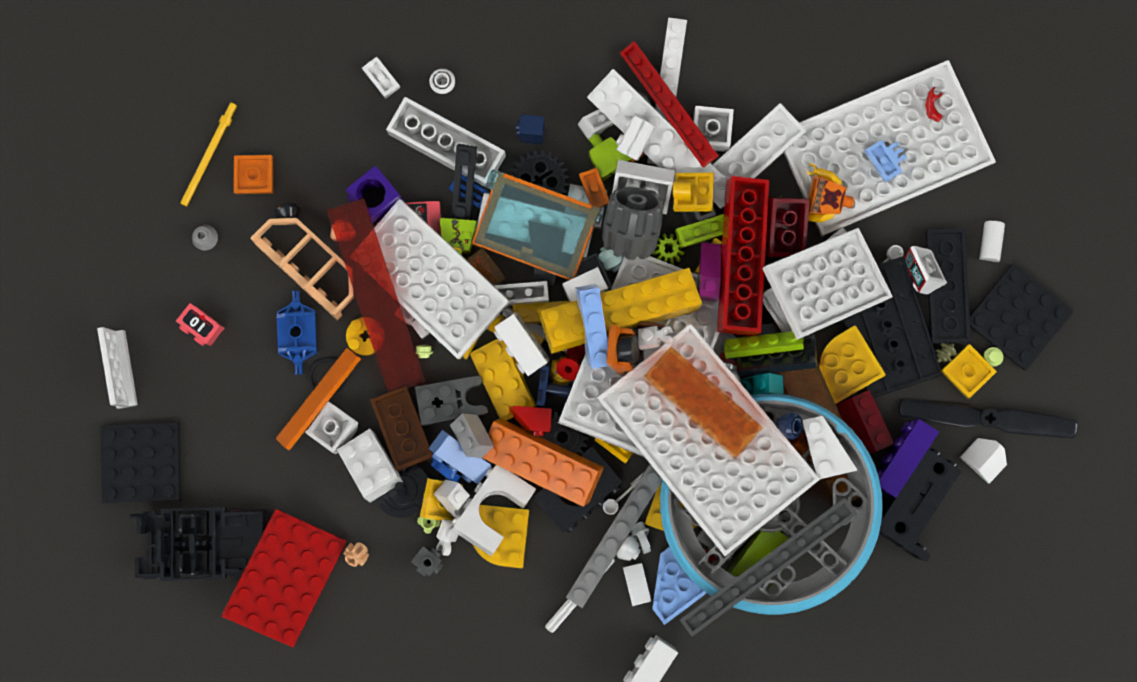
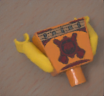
[806,163,854,223]

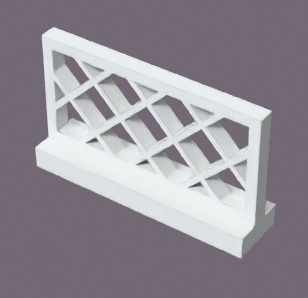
[97,327,138,409]

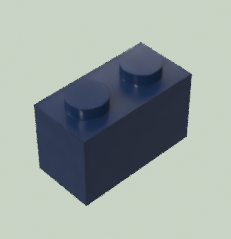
[516,115,545,145]

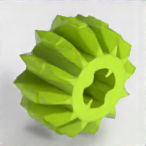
[652,234,684,265]

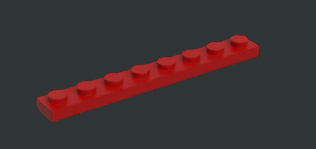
[620,41,719,168]

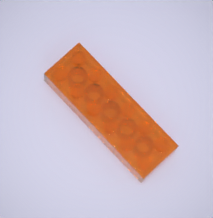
[644,347,763,460]

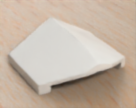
[960,438,1007,484]

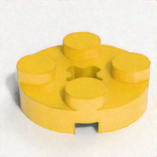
[346,317,385,356]

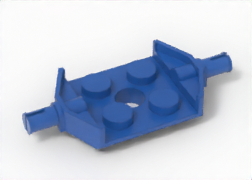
[277,290,318,375]

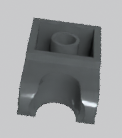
[415,376,488,426]

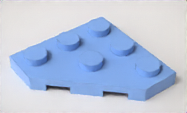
[652,547,706,625]

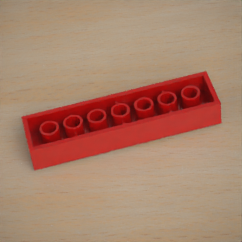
[717,176,769,336]

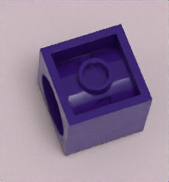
[345,165,403,226]

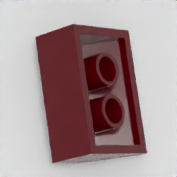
[830,390,894,454]

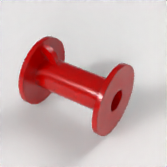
[556,345,586,381]

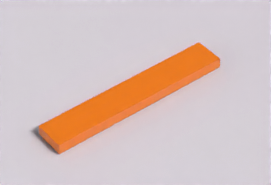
[276,348,361,451]

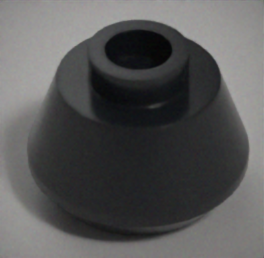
[274,203,300,219]

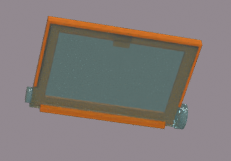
[472,170,603,280]

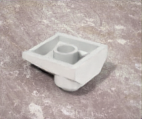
[305,401,358,454]

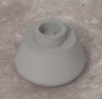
[192,225,218,251]

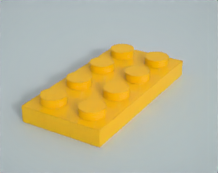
[469,339,536,421]

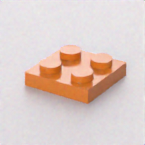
[234,155,273,194]

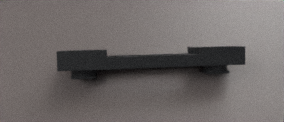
[451,144,477,220]

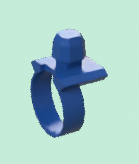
[431,452,461,482]

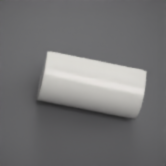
[979,221,1005,262]

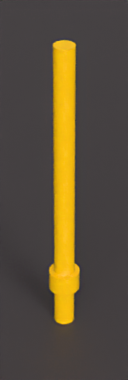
[180,102,237,206]

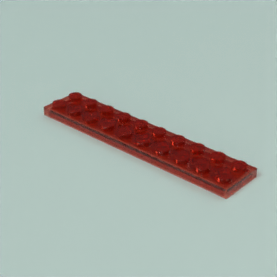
[327,198,425,392]

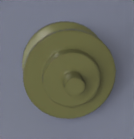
[935,343,957,363]

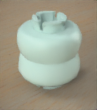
[598,247,624,273]

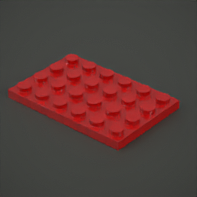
[221,508,347,647]

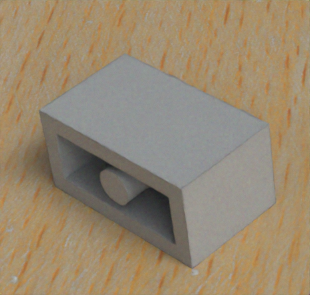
[450,413,494,458]

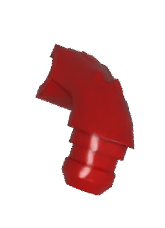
[925,87,943,122]

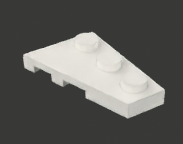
[802,416,857,479]

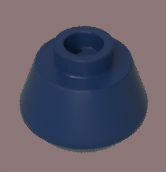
[777,412,803,440]

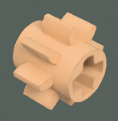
[343,542,369,567]

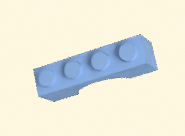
[575,284,609,369]

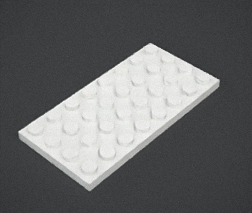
[351,199,511,359]

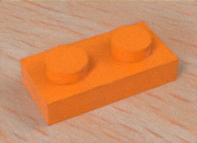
[579,168,609,208]

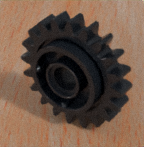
[540,411,589,454]

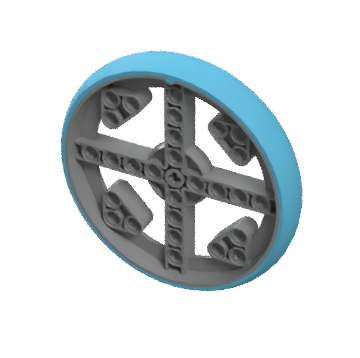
[660,394,882,615]

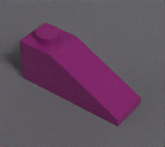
[697,242,721,302]

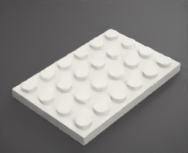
[762,228,893,340]

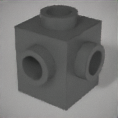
[411,546,443,577]

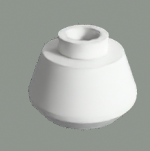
[429,69,455,94]
[616,535,641,561]

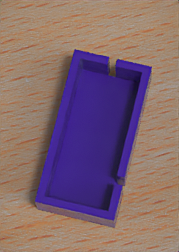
[876,419,939,498]

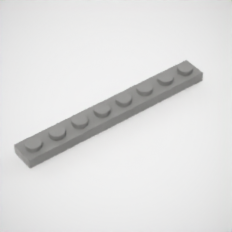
[566,464,663,608]

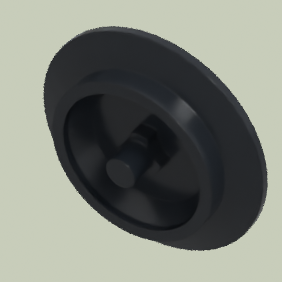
[376,464,428,518]

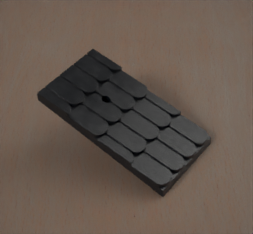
[842,256,942,398]

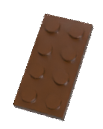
[370,386,433,472]

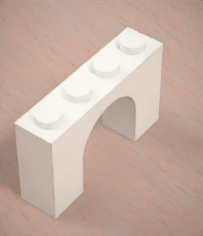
[452,465,536,557]

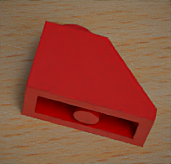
[509,406,552,436]

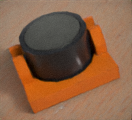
[607,325,640,375]

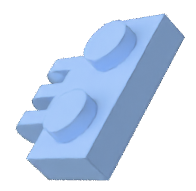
[864,140,907,183]

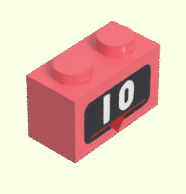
[176,303,225,346]

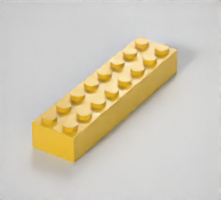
[539,268,702,354]

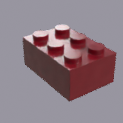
[765,197,810,257]

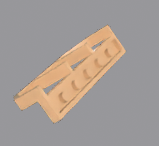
[250,218,354,321]

